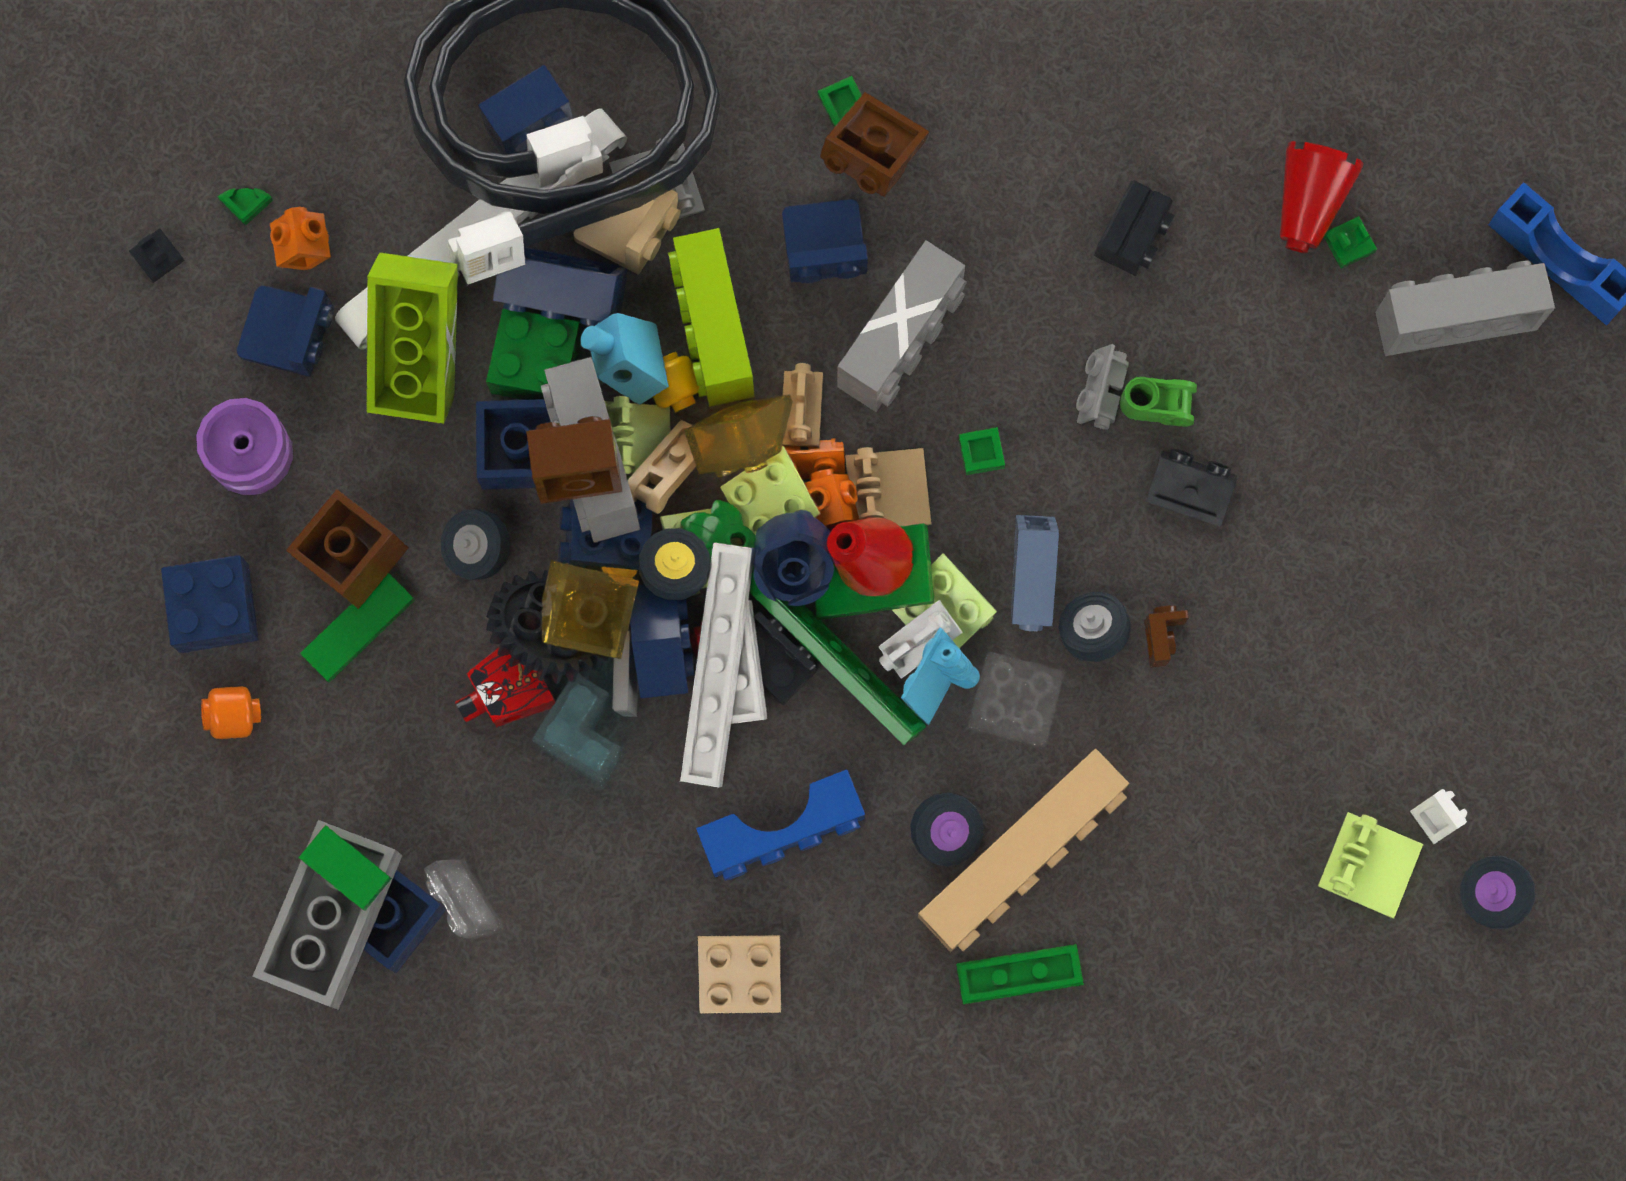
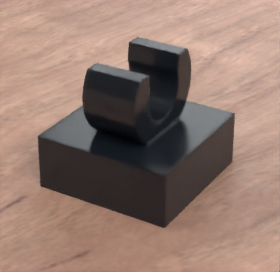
[129,228,185,283]

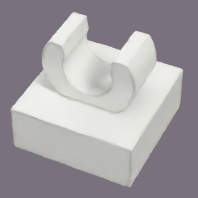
[1410,789,1467,844]

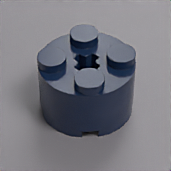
[754,510,834,606]

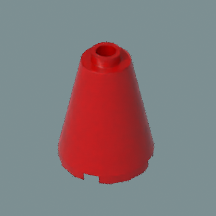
[1280,141,1364,254]
[827,517,913,596]

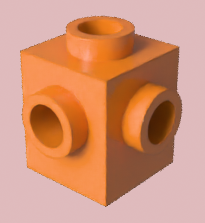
[270,207,331,270]
[804,469,860,529]

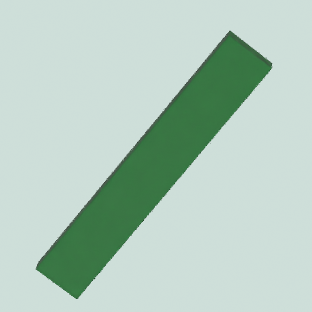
[749,563,926,745]

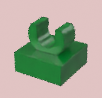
[1324,216,1377,269]
[958,427,1005,475]

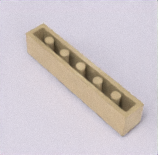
[918,748,1130,952]

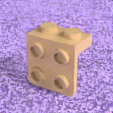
[574,190,681,275]

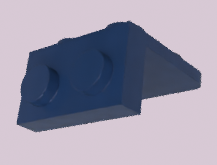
[782,199,868,283]
[237,286,334,377]
[558,499,652,582]

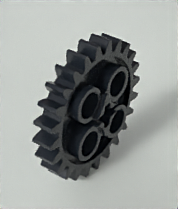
[486,570,617,684]

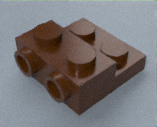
[820,92,929,197]

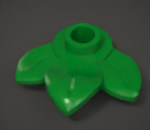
[680,500,755,563]

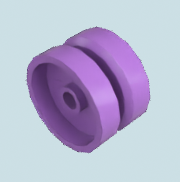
[196,398,293,495]

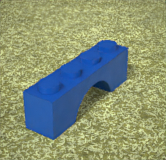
[1488,182,1626,326]
[696,770,865,881]

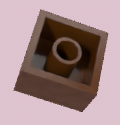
[526,416,623,504]
[286,489,409,609]

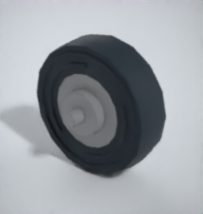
[441,509,510,580]
[1058,592,1131,662]

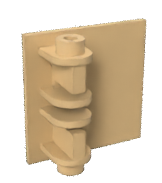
[845,447,931,527]
[698,935,781,1013]

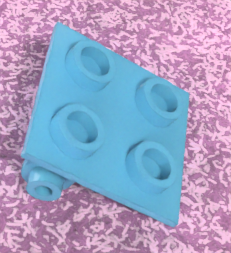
[901,628,980,725]

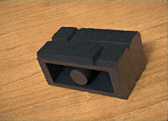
[1094,180,1175,276]

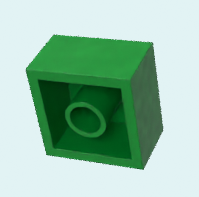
[486,308,583,400]

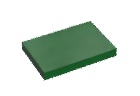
[815,523,935,620]

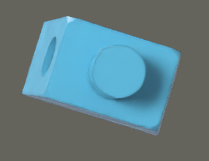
[581,313,669,405]

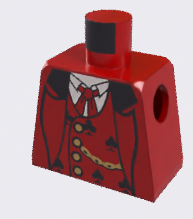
[455,648,557,727]

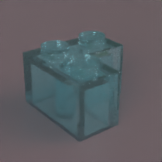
[531,675,624,788]

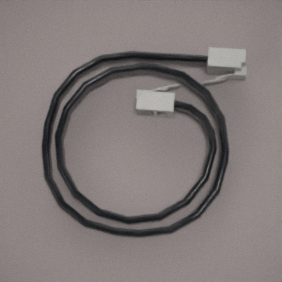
[404,0,720,284]

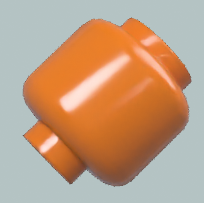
[201,686,261,739]

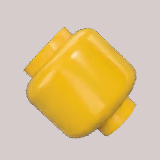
[653,352,699,413]

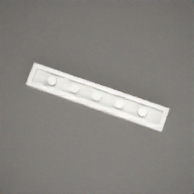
[680,543,755,788]

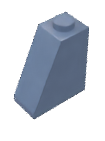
[1011,515,1059,631]

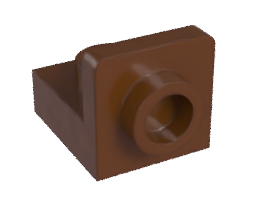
[1144,605,1189,668]

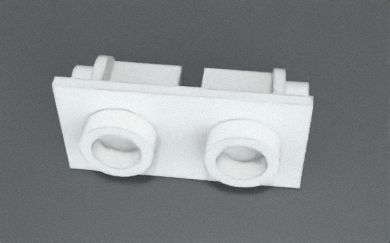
[878,600,963,679]

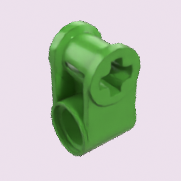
[1119,377,1197,427]

